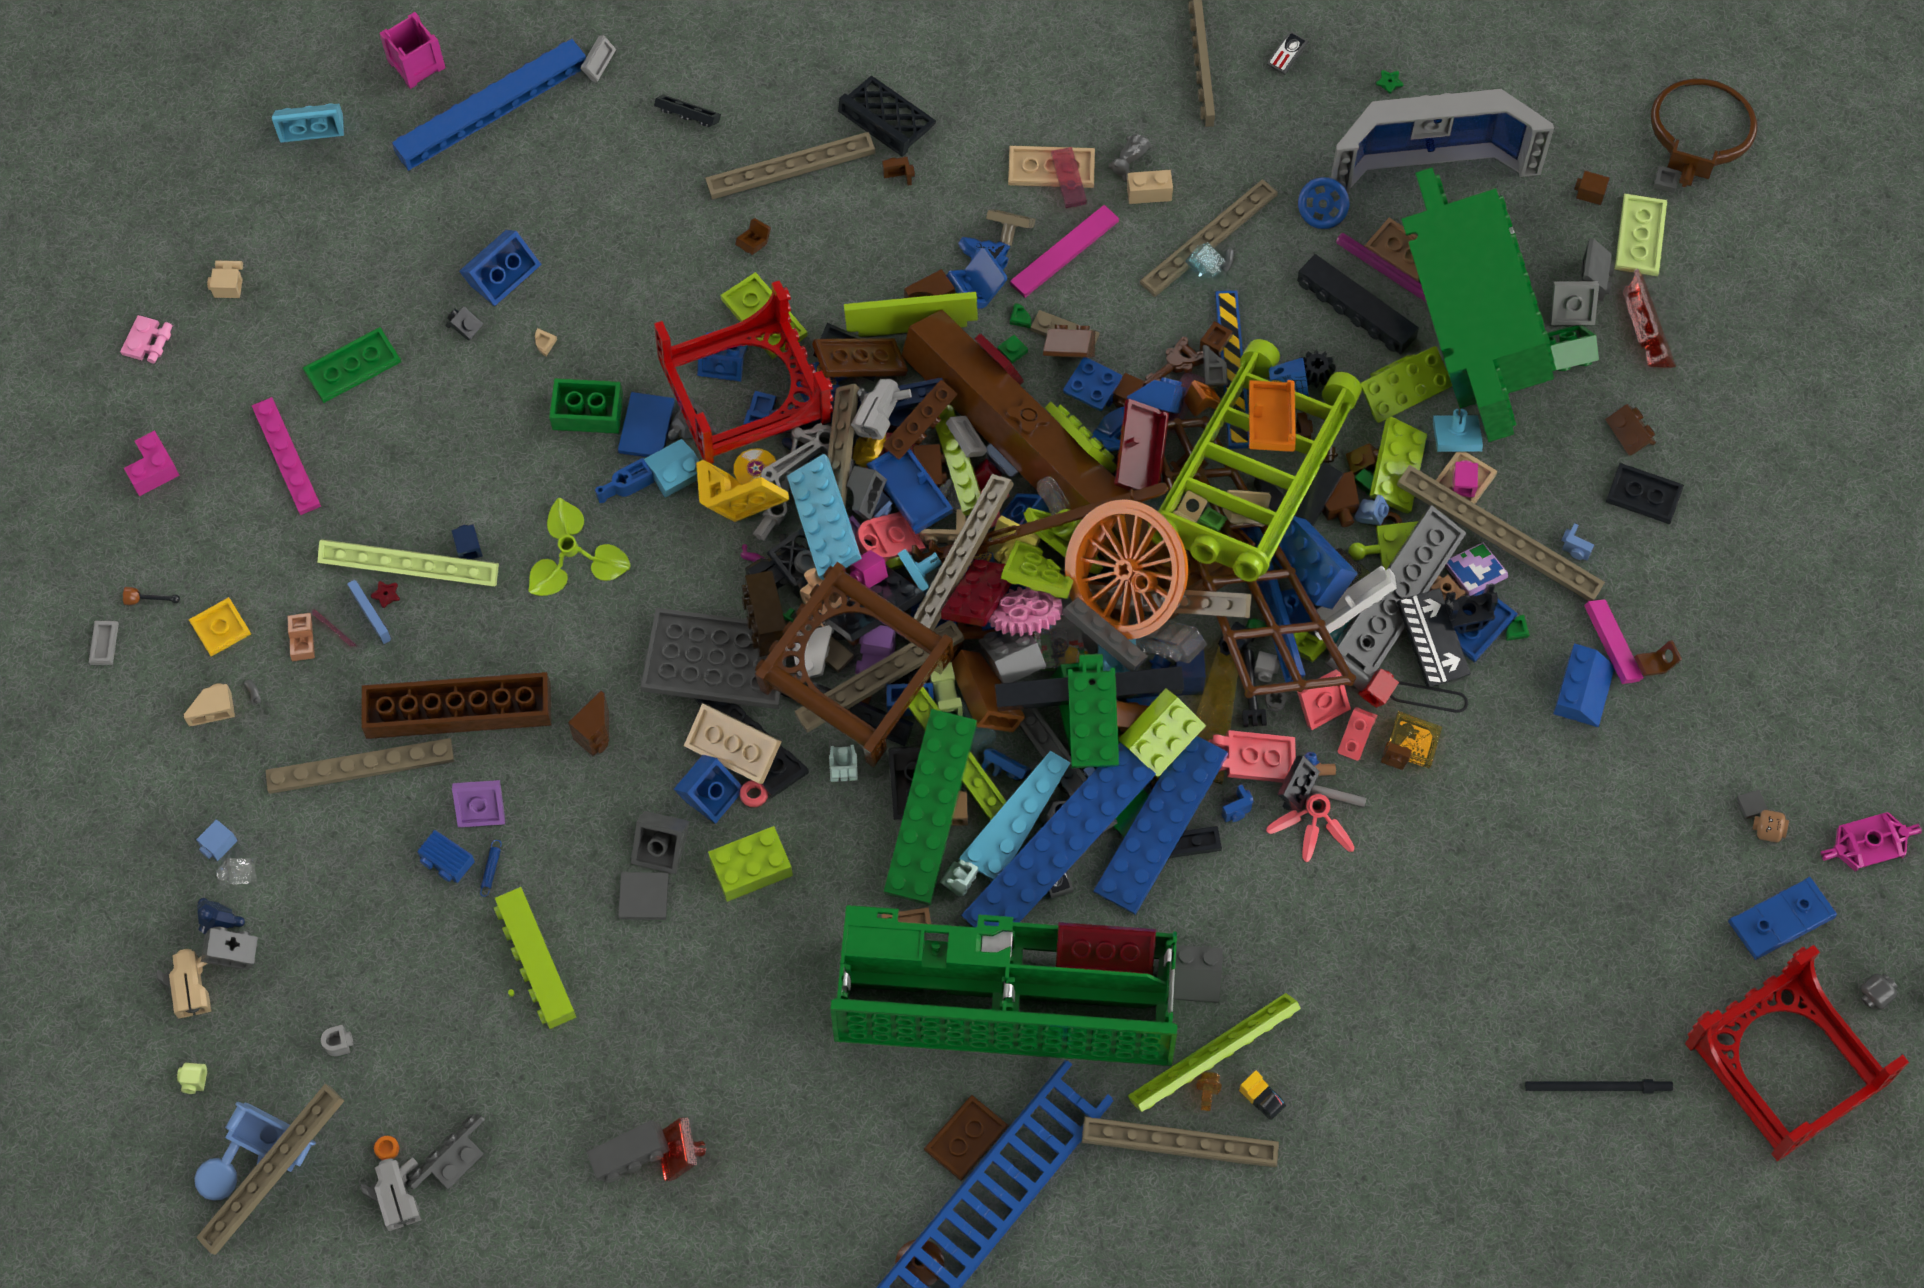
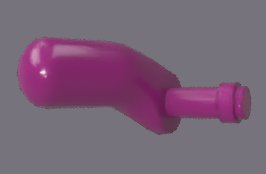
[740,544,765,562]

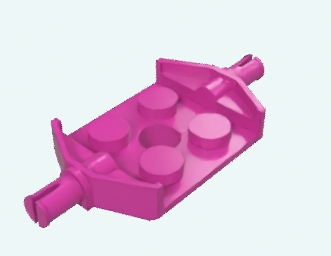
[1820,812,1922,872]

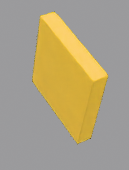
[189,597,251,656]

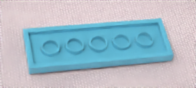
[787,454,862,580]

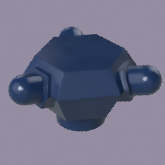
[197,898,245,934]

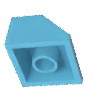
[644,439,699,498]

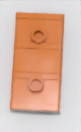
[1249,380,1296,452]

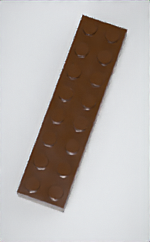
[362,672,552,739]

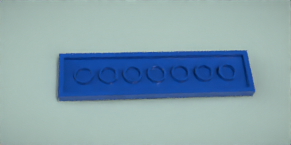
[1094,736,1229,915]

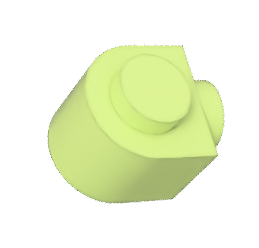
[177,1063,207,1094]

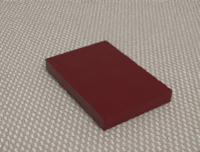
[975,334,1024,385]

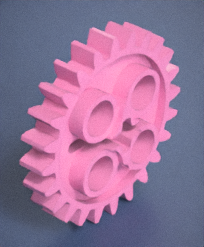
[989,587,1063,636]

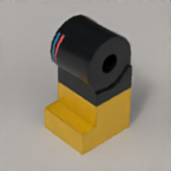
[1239,1070,1286,1120]

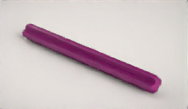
[1336,233,1427,303]

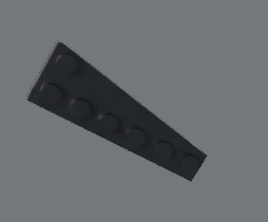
[694,698,809,798]

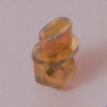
[1196,1072,1222,1111]

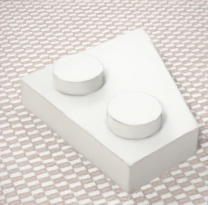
[792,625,834,679]

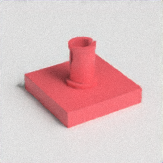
[1297,669,1351,730]

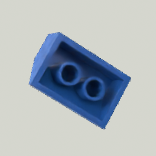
[459,230,542,306]
[1127,377,1187,414]
[1553,643,1615,727]

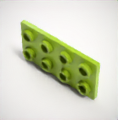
[1360,346,1452,423]

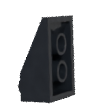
[888,745,922,820]

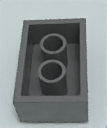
[978,630,1047,683]

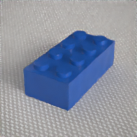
[1272,516,1358,609]

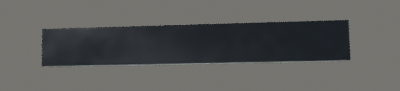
[995,666,1184,711]

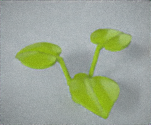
[529,498,631,596]

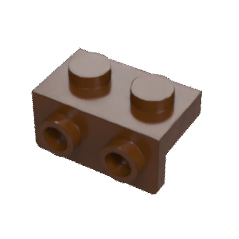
[1605,404,1656,456]

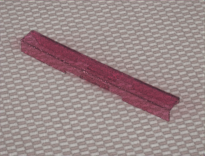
[312,609,357,647]

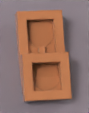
[288,613,315,661]

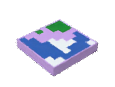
[1445,542,1508,596]

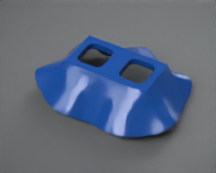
[1092,406,1125,451]

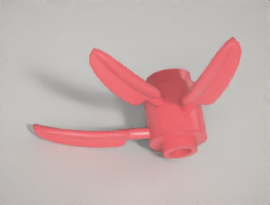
[1266,794,1354,862]

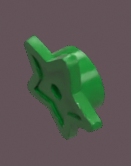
[1376,70,1404,94]

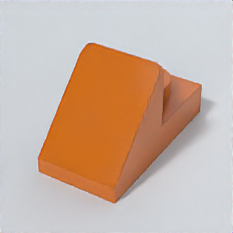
[1184,380,1221,417]

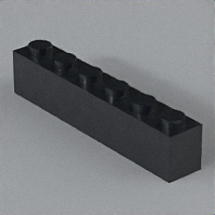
[1297,254,1419,355]

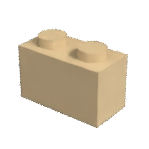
[1127,170,1173,204]

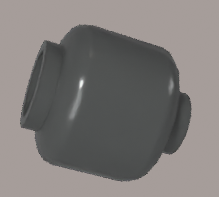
[1860,973,1898,1009]

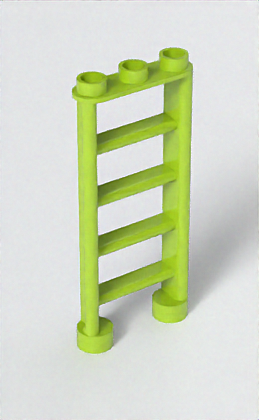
[1147,339,1362,582]

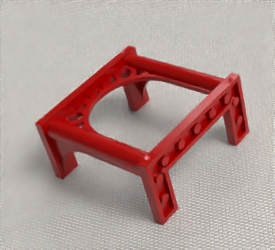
[654,280,833,464]
[1685,945,1909,1162]

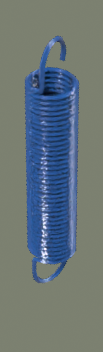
[480,840,502,897]

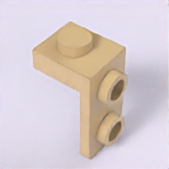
[920,509,967,545]

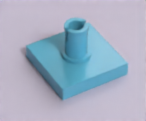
[1433,409,1483,452]
[898,549,942,595]

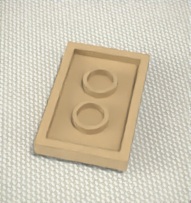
[1436,452,1497,524]

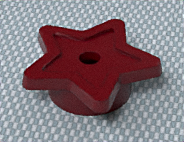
[371,581,400,608]

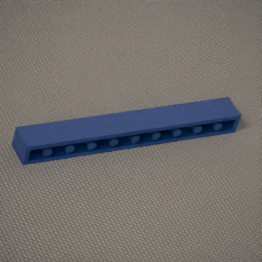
[392,39,586,171]

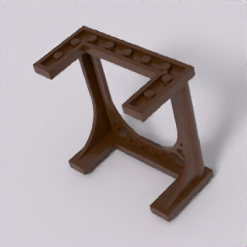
[755,562,954,768]

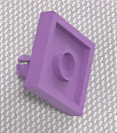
[452,780,505,827]

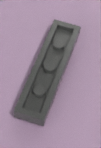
[1062,598,1148,671]

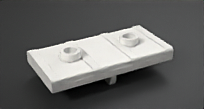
[1315,566,1397,640]

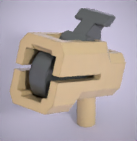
[156,949,211,1019]

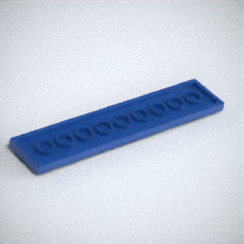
[961,743,1156,936]

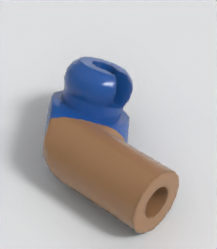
[1304,752,1336,776]

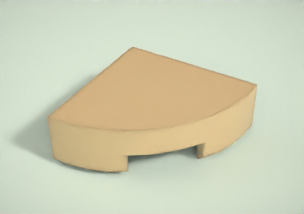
[535,328,557,356]

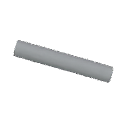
[1311,785,1367,807]

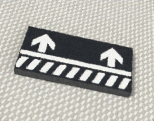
[1397,588,1471,688]

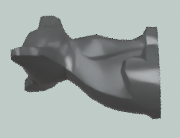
[1109,134,1152,181]

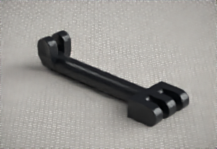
[1241,650,1267,727]

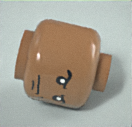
[1752,810,1789,843]

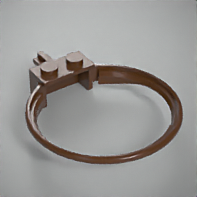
[1651,78,1757,187]

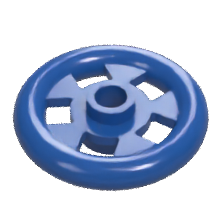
[1298,177,1349,229]

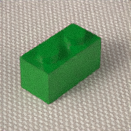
[1355,469,1375,500]

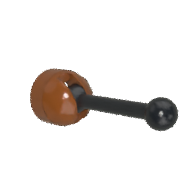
[123,587,180,605]

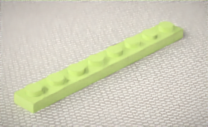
[317,540,499,586]

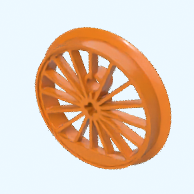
[1065,500,1188,640]

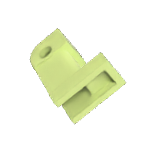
[930,662,963,716]

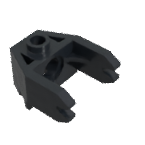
[1444,583,1498,634]

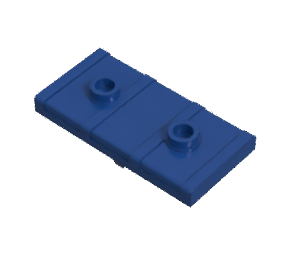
[867,449,953,534]
[1728,877,1837,960]

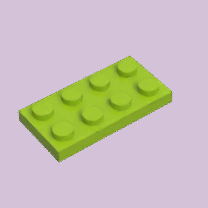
[720,272,808,360]
[1045,401,1117,474]
[1369,416,1427,513]

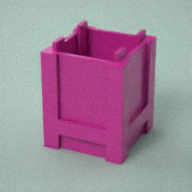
[379,12,445,89]

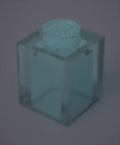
[1185,242,1225,279]

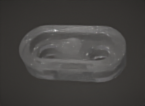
[1037,476,1071,515]

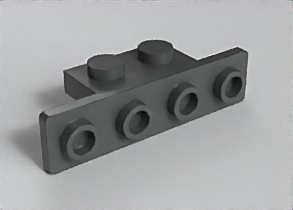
[406,1114,485,1190]

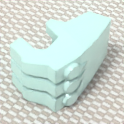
[829,745,858,782]
[940,859,978,896]

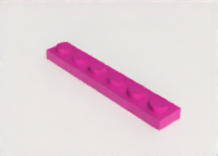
[252,397,321,515]

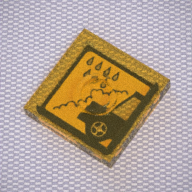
[1388,711,1442,769]

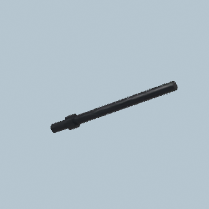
[1525,1079,1673,1094]

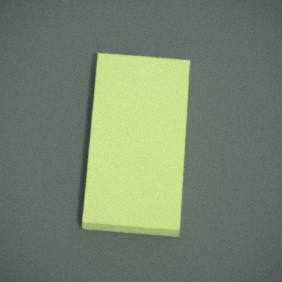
[1615,194,1667,276]

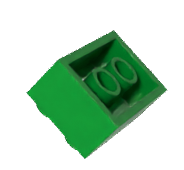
[549,378,623,434]

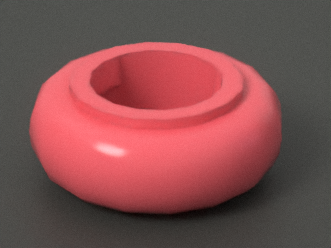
[740,780,768,807]

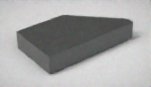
[1203,345,1228,387]

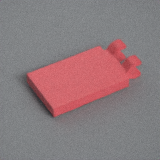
[1209,730,1296,783]

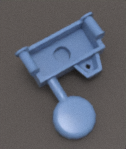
[194,1102,316,1201]

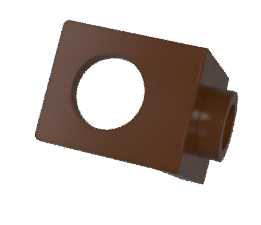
[1634,640,1682,676]

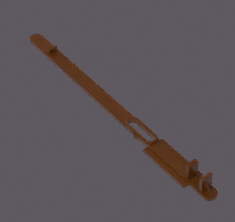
[911,483,1168,567]

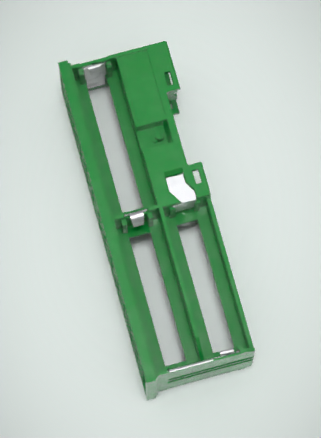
[830,905,1178,1066]

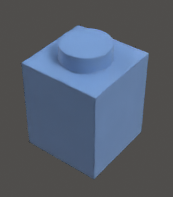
[196,819,237,861]

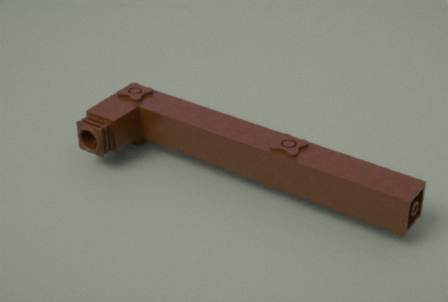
[902,310,1255,622]

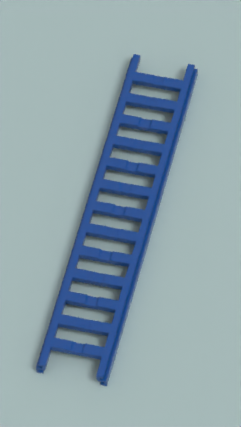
[876,1060,1113,1288]

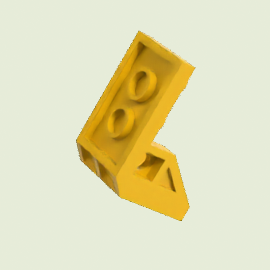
[696,460,789,522]

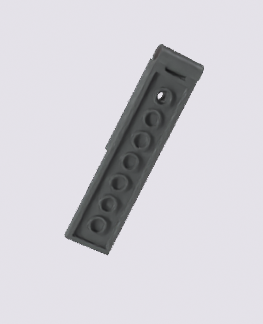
[1324,505,1466,691]

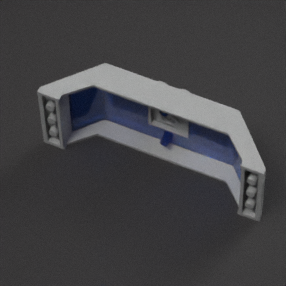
[1330,89,1554,196]

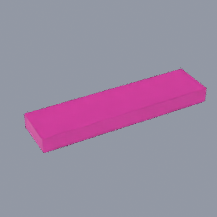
[1584,599,1644,684]

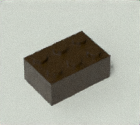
[741,571,786,657]

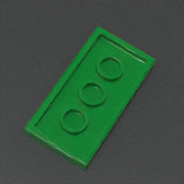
[303,327,401,403]

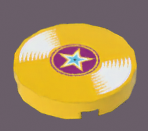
[734,448,776,484]

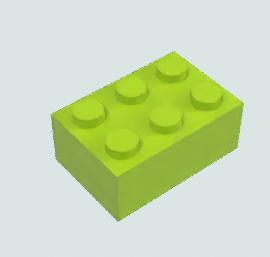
[1118,688,1206,777]
[708,826,793,902]

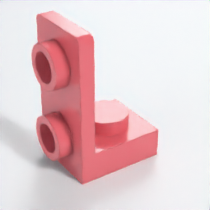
[1338,707,1378,761]

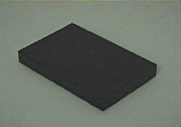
[1606,463,1684,524]

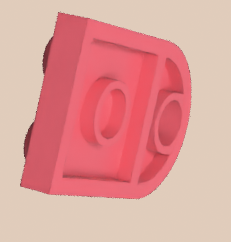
[855,512,926,562]

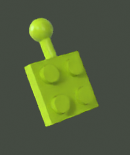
[1348,521,1418,570]

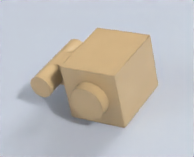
[207,260,243,298]

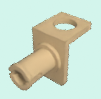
[1173,491,1208,523]

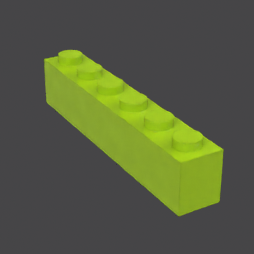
[493,887,577,1029]

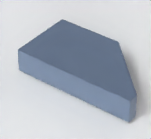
[985,443,1018,477]

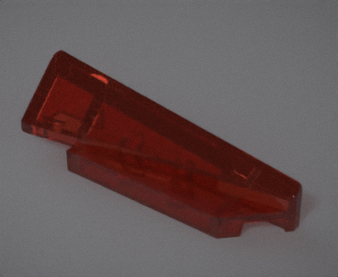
[1623,269,1676,368]

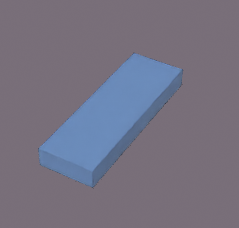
[347,580,391,644]

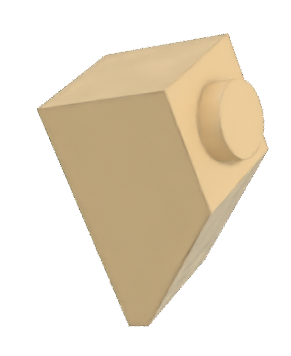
[184,684,235,727]

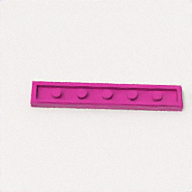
[1010,205,1119,298]

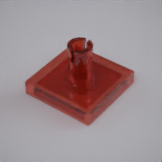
[661,1117,706,1181]

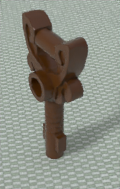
[1144,337,1204,386]

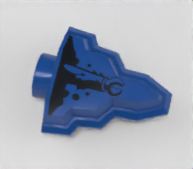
[958,237,1010,270]

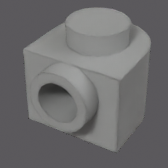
[1254,651,1280,682]
[321,1025,354,1056]

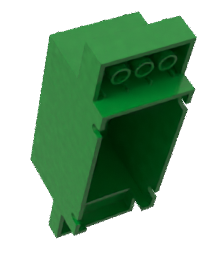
[1401,167,1556,442]

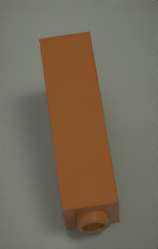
[952,650,1025,732]

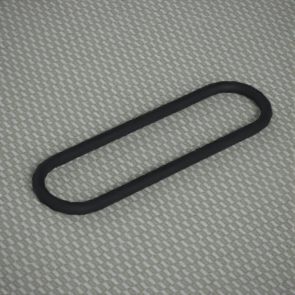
[1390,681,1468,713]

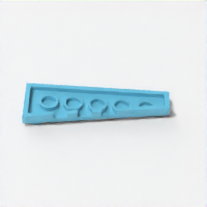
[959,751,1070,880]

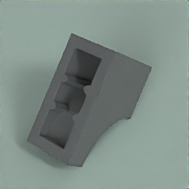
[846,466,887,520]

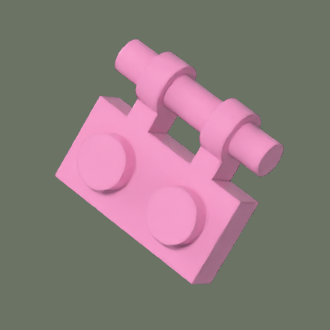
[120,315,173,364]

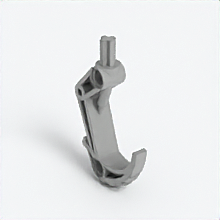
[753,423,854,541]

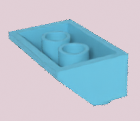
[272,103,344,143]

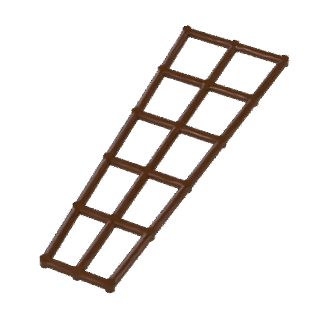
[1162,416,1356,698]

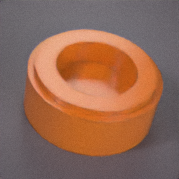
[374,1136,399,1161]

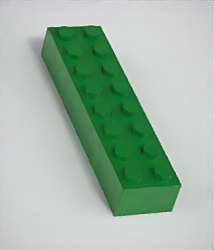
[884,709,977,906]

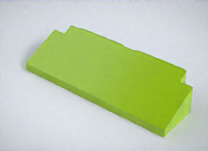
[844,292,978,337]

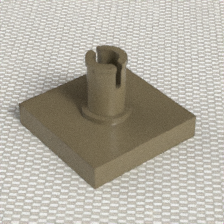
[986,209,1036,246]

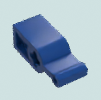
[595,458,654,503]

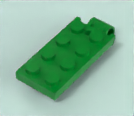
[1068,654,1119,768]

